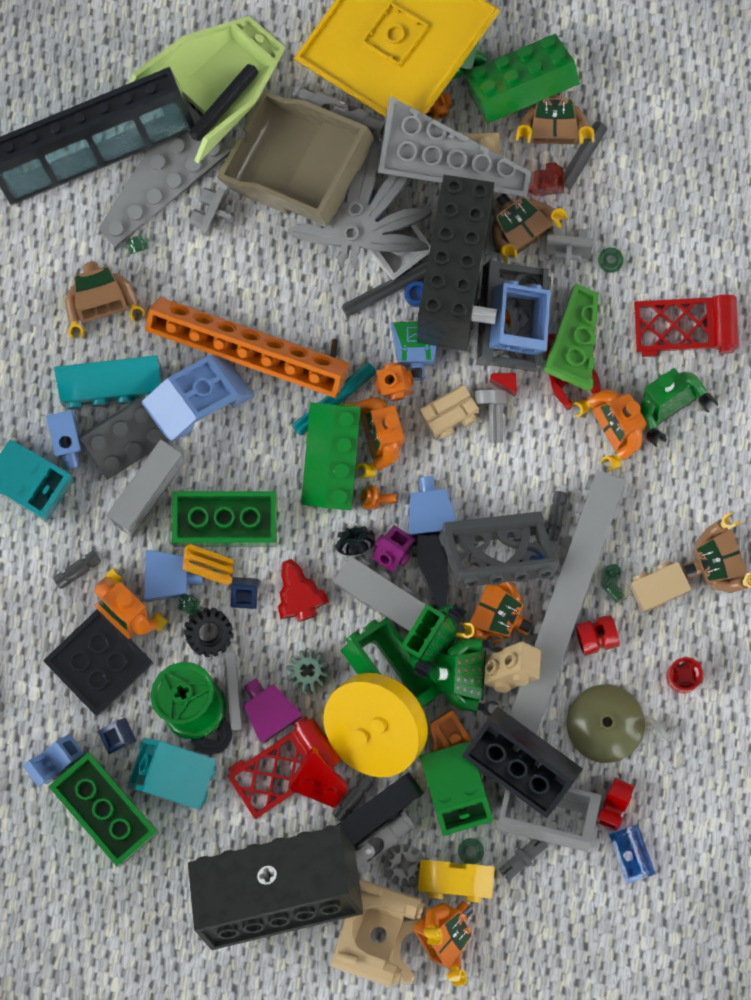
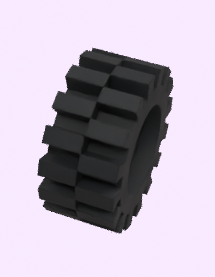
[184,607,233,657]

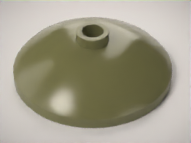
[567,685,645,763]

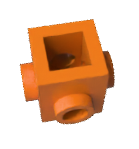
[375,363,414,401]

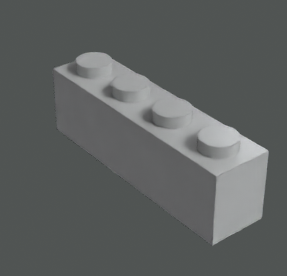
[333,556,435,633]

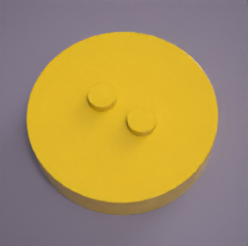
[323,673,428,777]

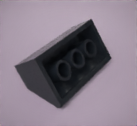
[462,706,583,818]

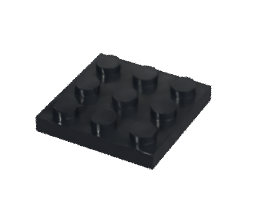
[43,609,154,717]

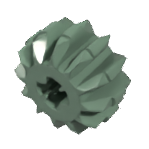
[286,650,330,694]

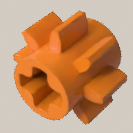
[426,92,453,120]

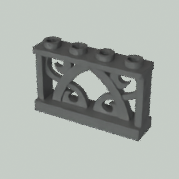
[476,260,551,372]
[439,511,559,589]

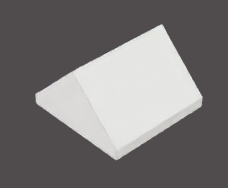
[368,209,430,280]

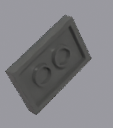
[79,395,168,480]

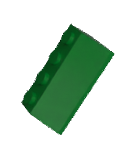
[301,402,361,511]

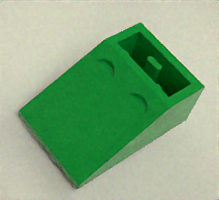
[419,741,493,836]

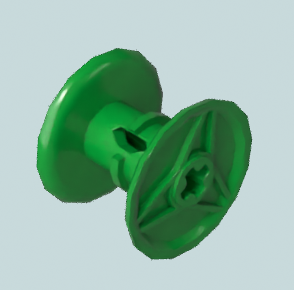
[150,662,226,739]

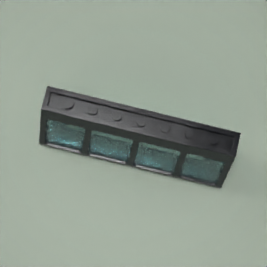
[0,67,195,206]

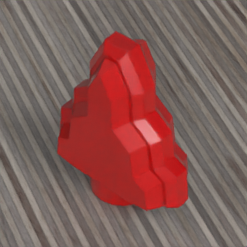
[277,559,329,622]

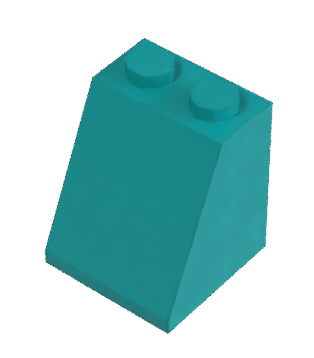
[127,738,216,810]

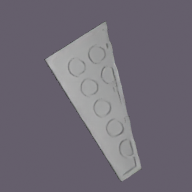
[377,96,531,197]
[99,101,231,249]

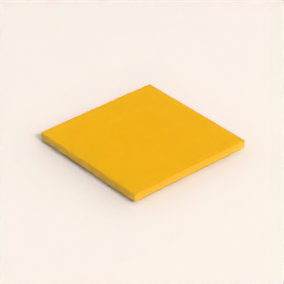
[293,0,500,119]

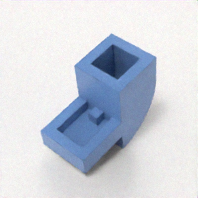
[23,734,85,787]

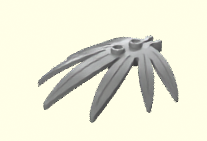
[288,136,433,269]

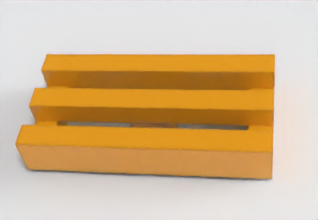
[182,544,234,586]

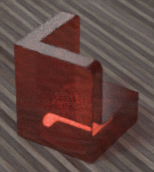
[528,162,564,196]

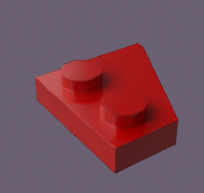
[289,746,348,808]

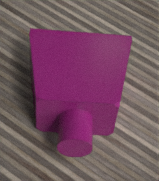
[243,678,303,745]

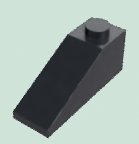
[412,535,448,610]

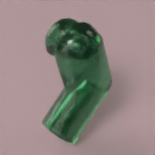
[601,564,625,604]

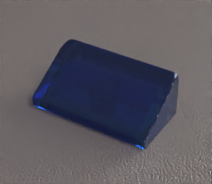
[609,824,656,884]

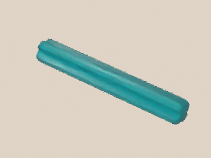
[292,362,376,435]

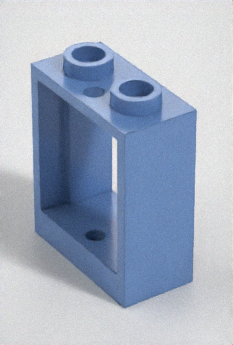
[489,280,551,355]

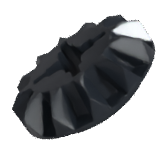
[334,525,376,556]
[191,717,232,755]

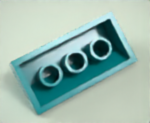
[54,355,163,410]

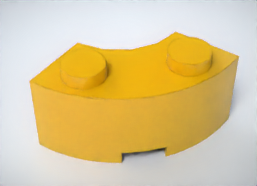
[418,860,495,903]

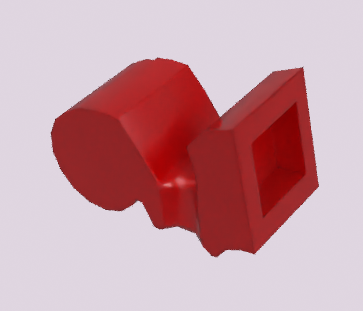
[596,777,635,831]

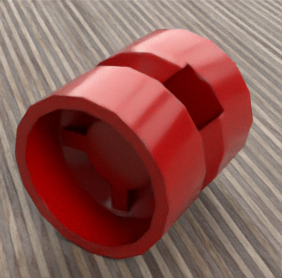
[575,614,620,656]
[666,657,703,694]

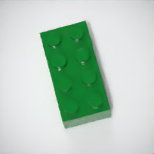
[464,33,580,124]
[172,491,277,547]
[48,752,159,867]

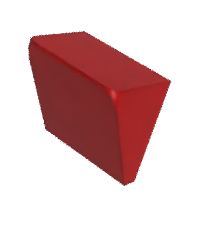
[490,373,517,397]

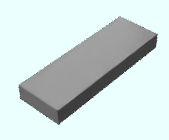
[224,651,242,732]

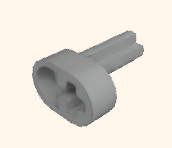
[475,390,507,443]

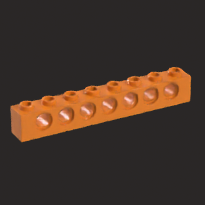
[145,297,350,398]

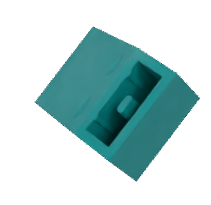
[0,439,74,523]

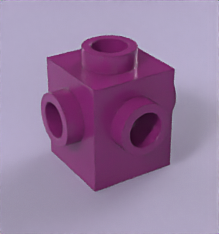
[372,525,415,572]

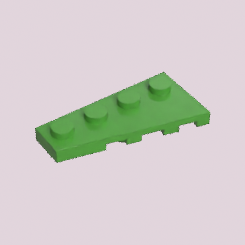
[543,283,599,392]

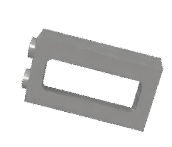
[106,439,186,537]
[493,785,602,852]

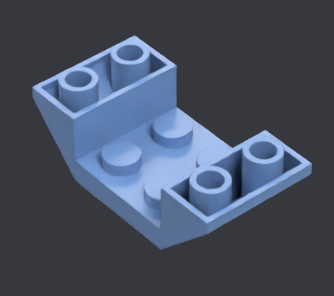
[141,355,254,442]

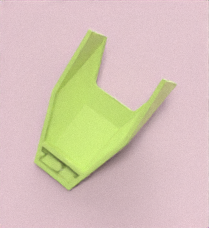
[130,16,285,163]

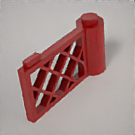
[634,295,739,357]
[227,716,342,819]

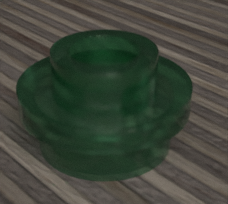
[125,235,150,255]
[598,247,624,273]
[178,594,203,616]
[458,838,484,864]

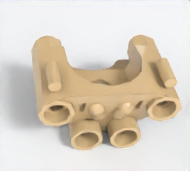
[331,879,426,987]

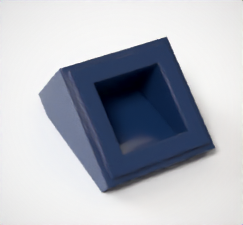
[231,577,258,609]
[98,718,137,754]

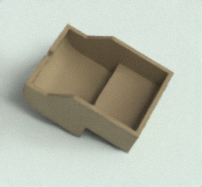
[217,90,375,226]

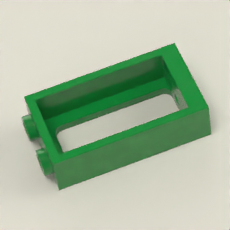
[340,617,441,708]

